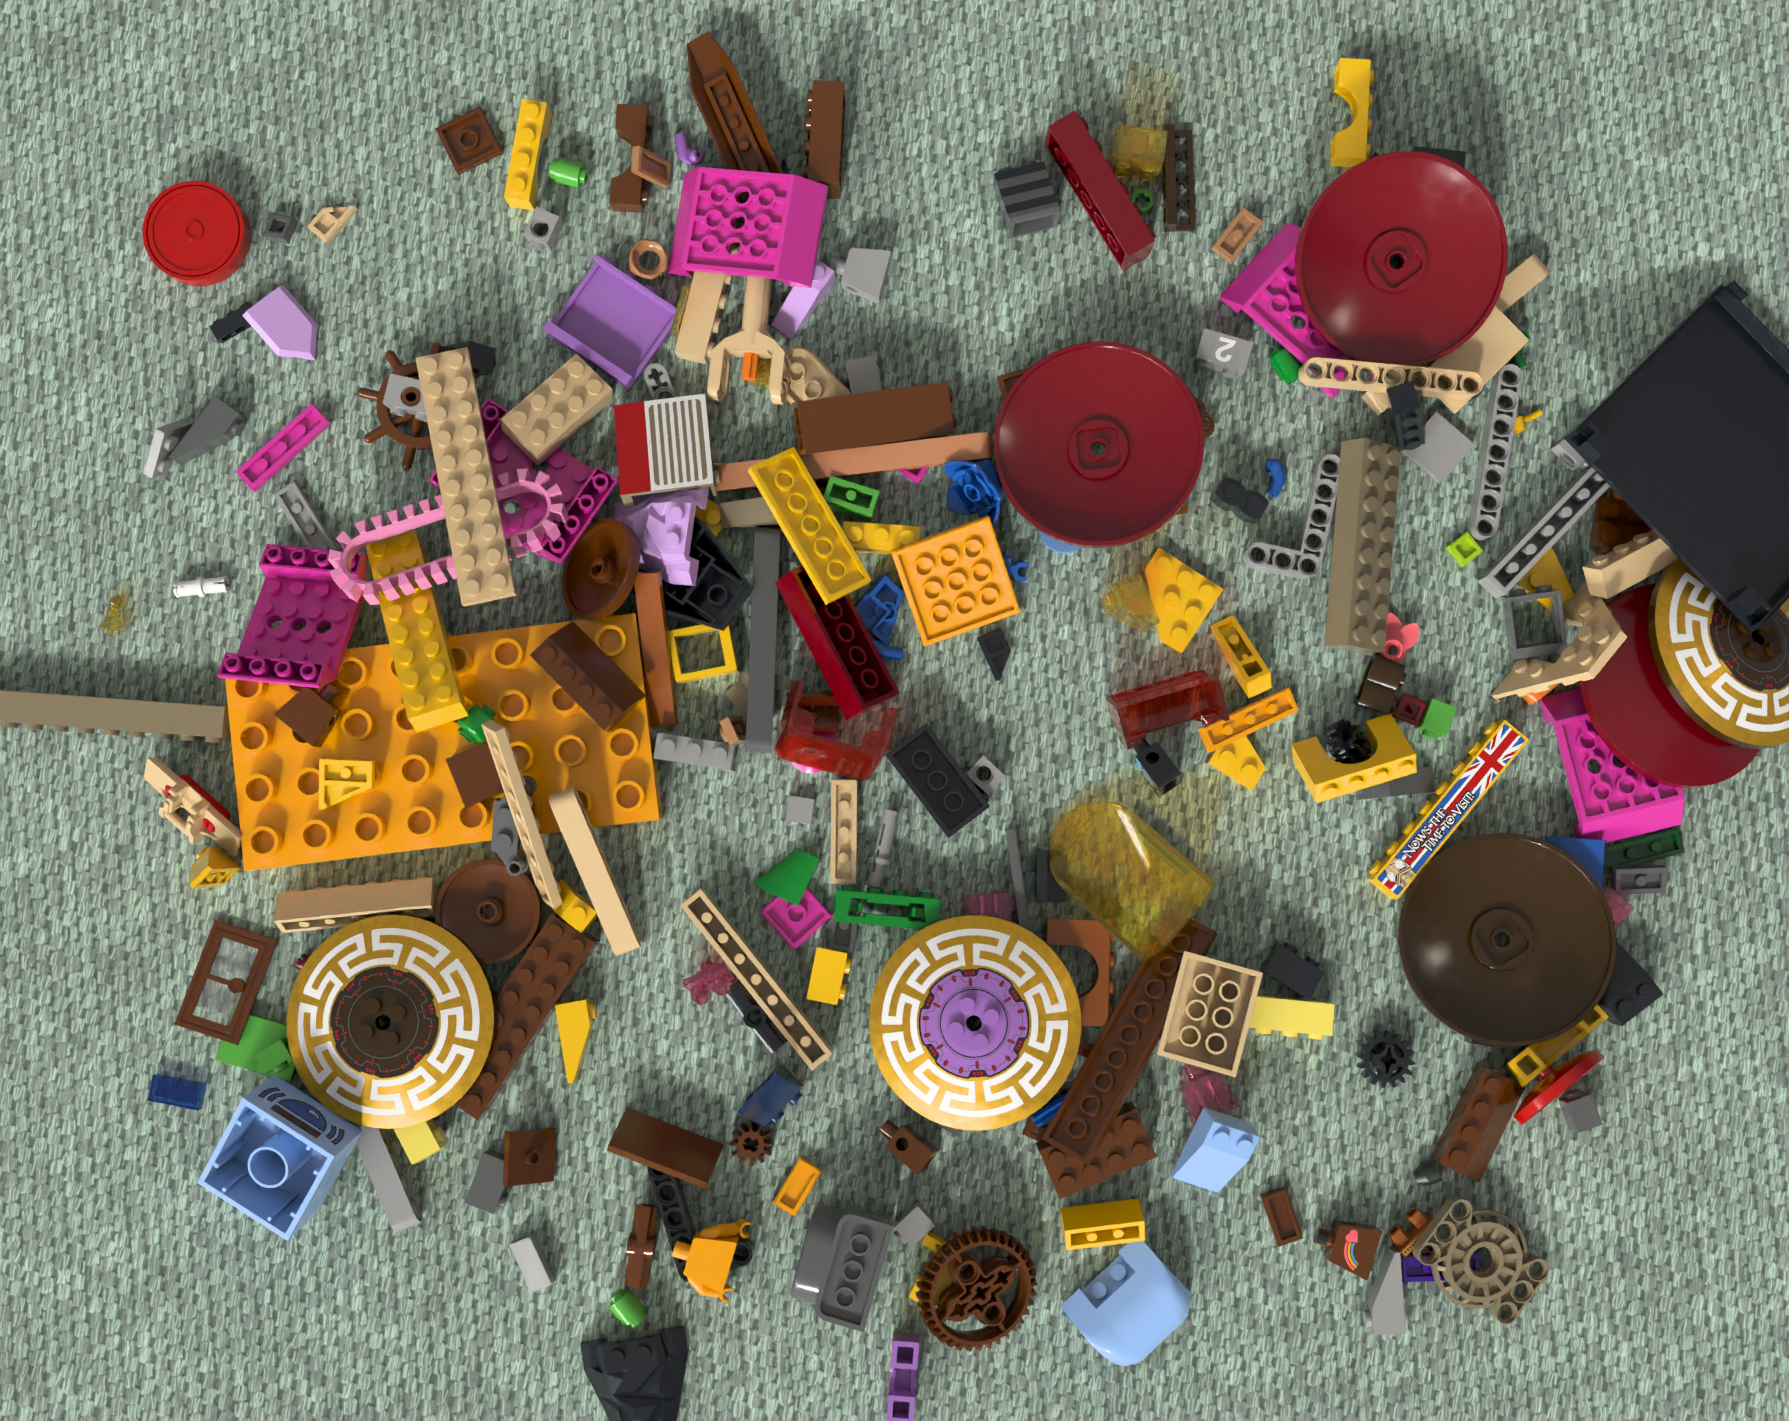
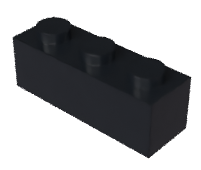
[209,302,253,343]

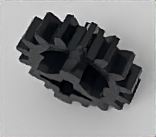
[1326,719,1372,764]
[1355,1030,1415,1088]

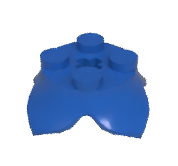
[944,459,1006,526]

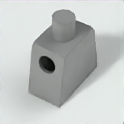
[830,248,891,304]

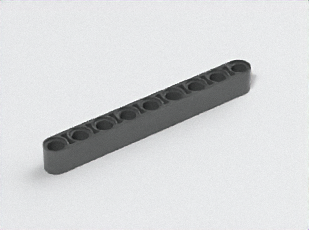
[745,527,780,753]

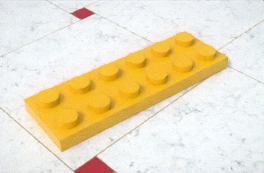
[748,447,871,605]

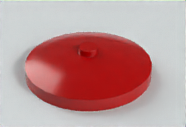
[1514,1049,1605,1125]

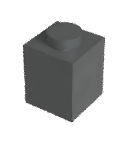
[1558,1089,1603,1133]

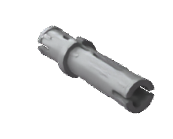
[866,809,900,888]

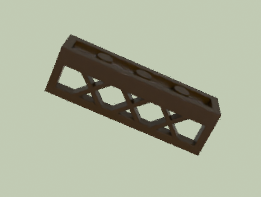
[1161,124,1195,232]

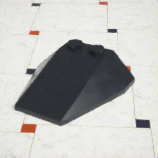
[628,516,754,631]

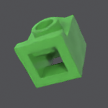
[254,1037,293,1075]

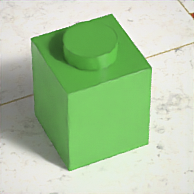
[1415,698,1457,740]

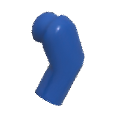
[1265,458,1287,498]

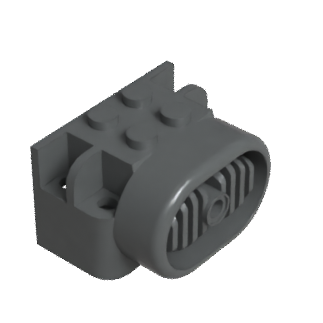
[790,1203,894,1332]

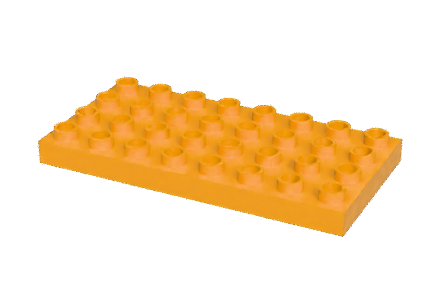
[225,613,663,871]

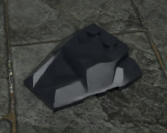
[580,1325,689,1421]

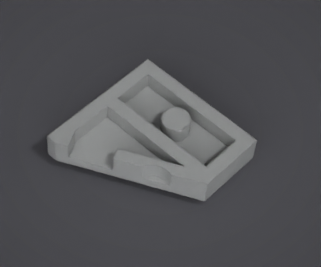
[143,419,192,478]

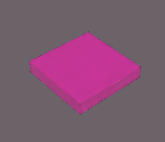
[760,887,832,950]

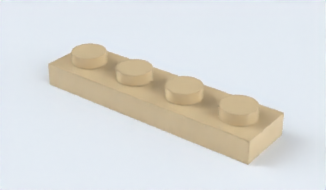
[830,780,857,884]

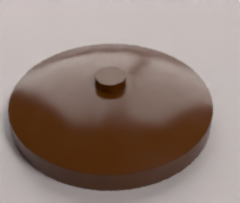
[562,518,640,621]
[435,859,542,964]

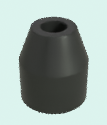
[1413,1161,1442,1185]

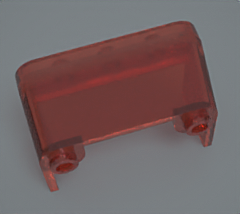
[1105,670,1230,750]
[774,681,899,781]

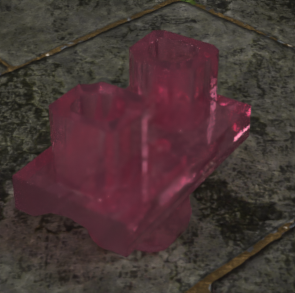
[683,959,737,1005]

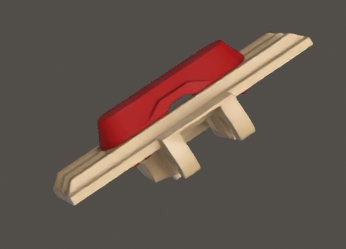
[144,756,242,857]

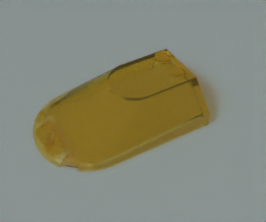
[1048,801,1215,962]

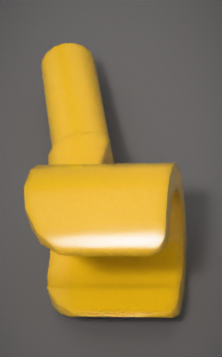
[1513,409,1543,434]

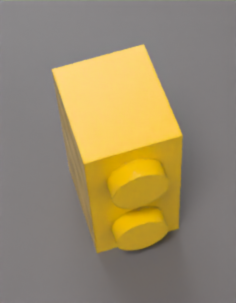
[806,946,852,1005]

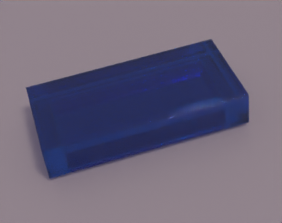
[147,1074,207,1111]

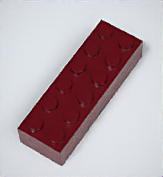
[1045,111,1156,271]
[775,566,900,720]

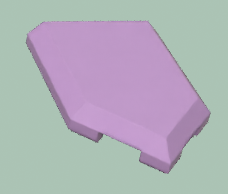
[243,285,318,361]

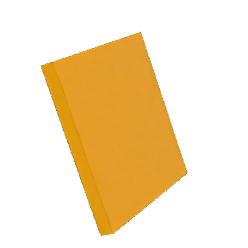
[890,515,1021,647]

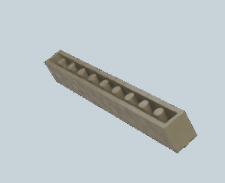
[0,690,231,743]

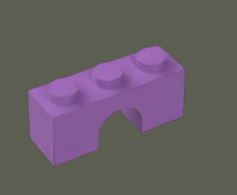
[887,1332,919,1421]

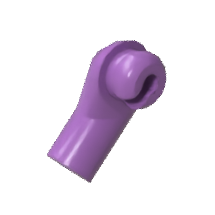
[674,133,703,166]

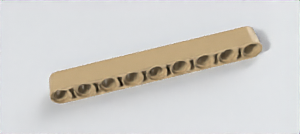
[1361,253,1551,417]

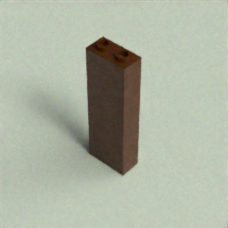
[792,382,956,455]

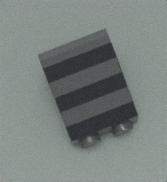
[993,161,1060,239]

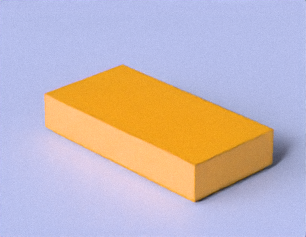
[773,1156,822,1216]

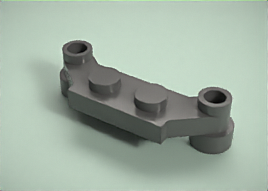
[491,775,537,876]

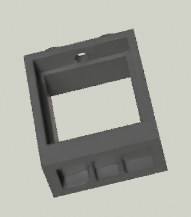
[1502,585,1567,660]

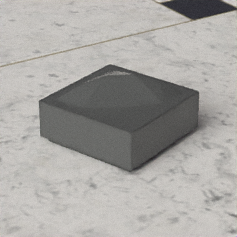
[263,213,298,244]

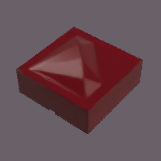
[1392,692,1428,727]

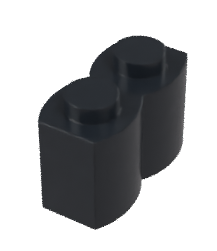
[1210,477,1269,524]

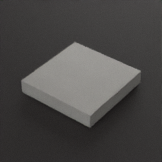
[1402,411,1475,484]

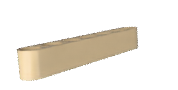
[1298,357,1484,400]
[548,787,641,956]

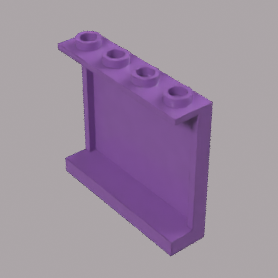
[543,254,682,390]

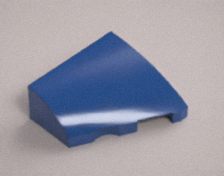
[854,575,904,645]

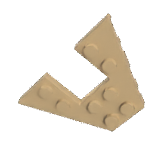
[1491,579,1627,702]

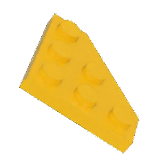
[1144,548,1224,654]

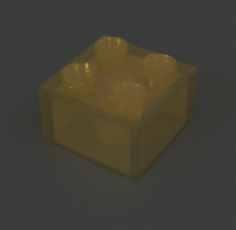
[1109,124,1168,181]

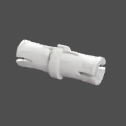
[173,576,230,598]

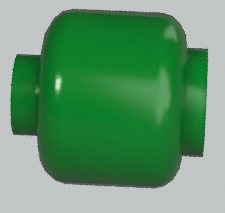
[457,704,497,744]

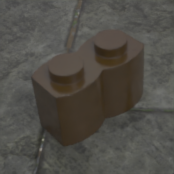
[1354,655,1407,715]

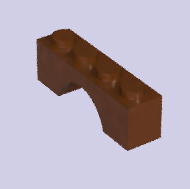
[609,104,654,213]

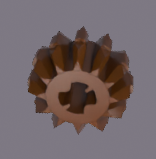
[729,1120,775,1166]

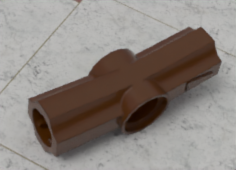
[624,1204,658,1289]

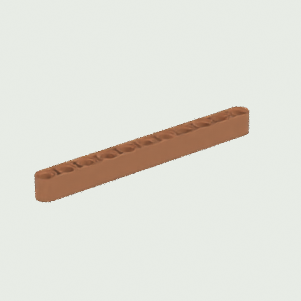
[714,432,993,492]

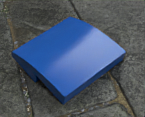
[1545,836,1605,890]

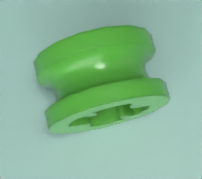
[1131,189,1154,215]

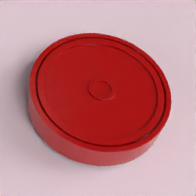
[142,181,251,286]

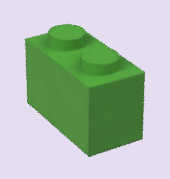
[824,476,880,523]

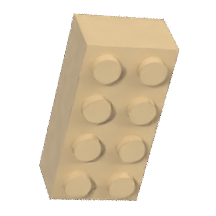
[501,354,613,466]

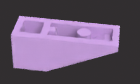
[771,258,836,341]

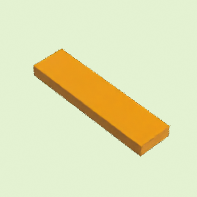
[1197,687,1299,752]

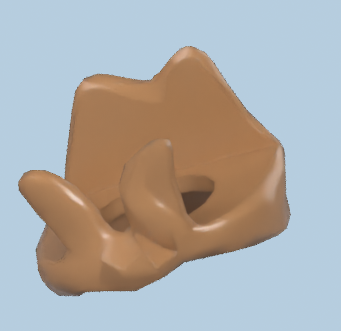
[628,239,669,281]

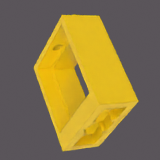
[668,623,739,684]

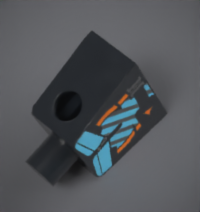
[1130,736,1181,798]

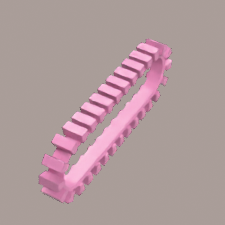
[328,468,568,605]

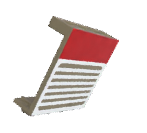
[614,394,721,507]

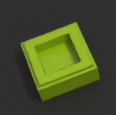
[1445,531,1484,568]

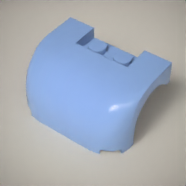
[1060,1241,1192,1366]

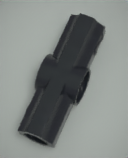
[723,980,788,1054]

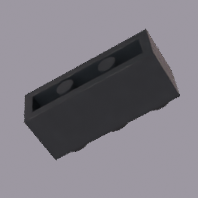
[1386,381,1425,451]

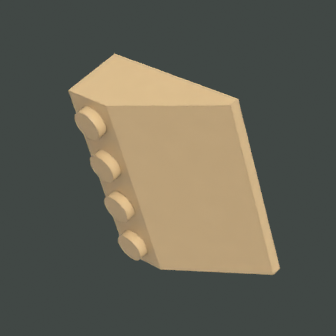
[1157,951,1263,1077]

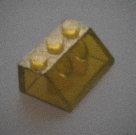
[1101,573,1160,633]

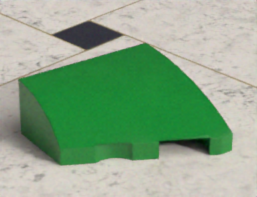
[754,848,821,906]

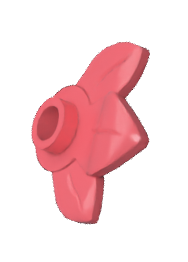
[1379,612,1419,663]

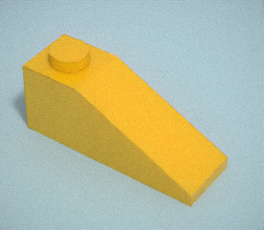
[1210,615,1272,699]
[189,847,240,889]
[555,998,597,1084]

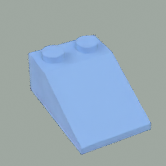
[1171,1107,1260,1192]

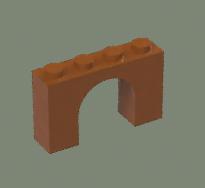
[1045,918,1115,1026]

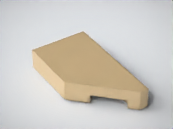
[307,205,358,244]

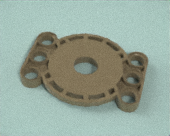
[1413,1195,1549,1324]

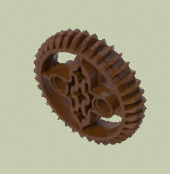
[915,1225,1038,1352]

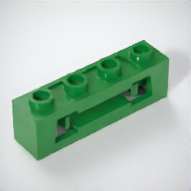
[832,885,941,929]

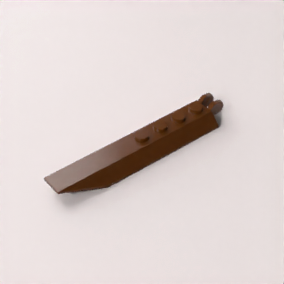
[687,31,783,204]

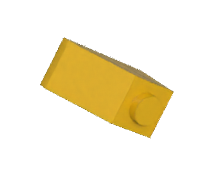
[551,880,598,933]

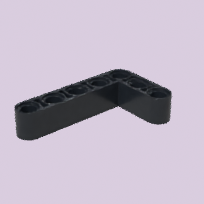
[647,1166,755,1282]

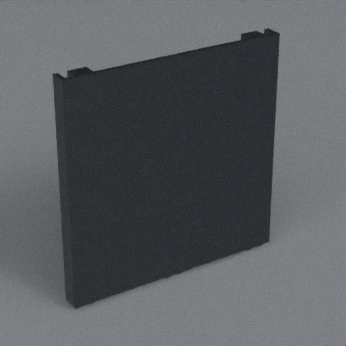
[1564,280,1789,632]

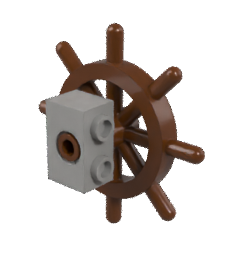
[357,342,479,470]

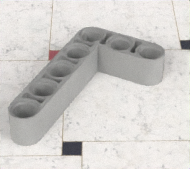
[1243,454,1340,580]

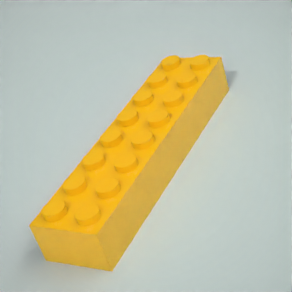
[366,529,469,732]

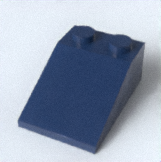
[738,1063,803,1126]

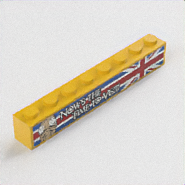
[1367,720,1529,900]

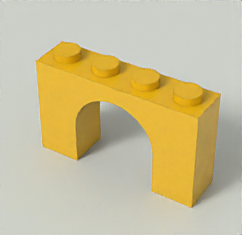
[1291,714,1417,803]

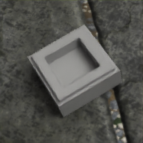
[785,795,815,825]

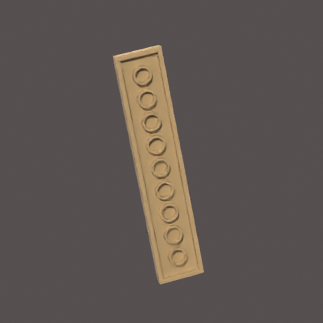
[416,347,516,607]

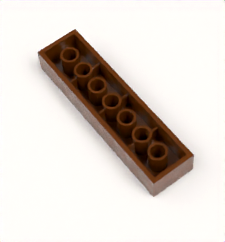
[456,913,600,1120]

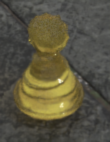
[98,595,125,637]

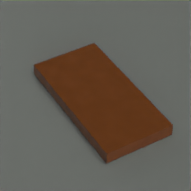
[607,1107,724,1189]

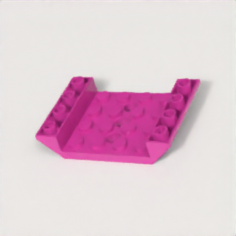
[667,167,829,288]
[1219,223,1358,399]
[429,398,619,564]
[217,544,366,688]
[1539,688,1685,843]

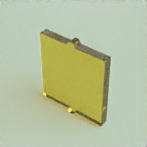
[671,286,690,340]

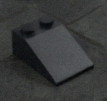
[1597,941,1664,1026]

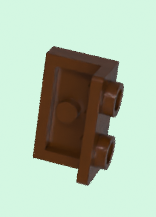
[786,691,839,733]

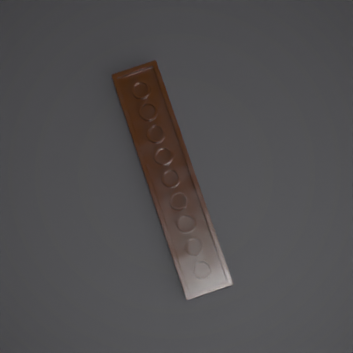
[1042,909,1217,1166]

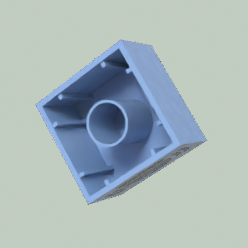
[197,1074,363,1241]

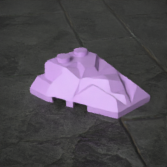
[612,486,709,586]

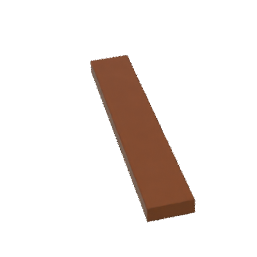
[634,571,679,726]

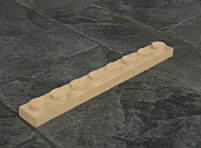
[481,719,563,909]

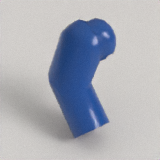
[872,639,903,660]

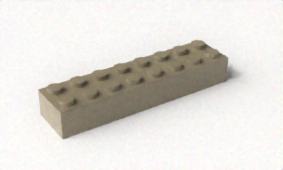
[1325,438,1401,653]

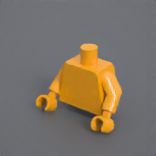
[672,1219,751,1303]

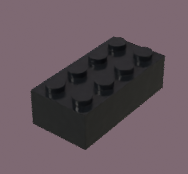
[885,723,990,838]

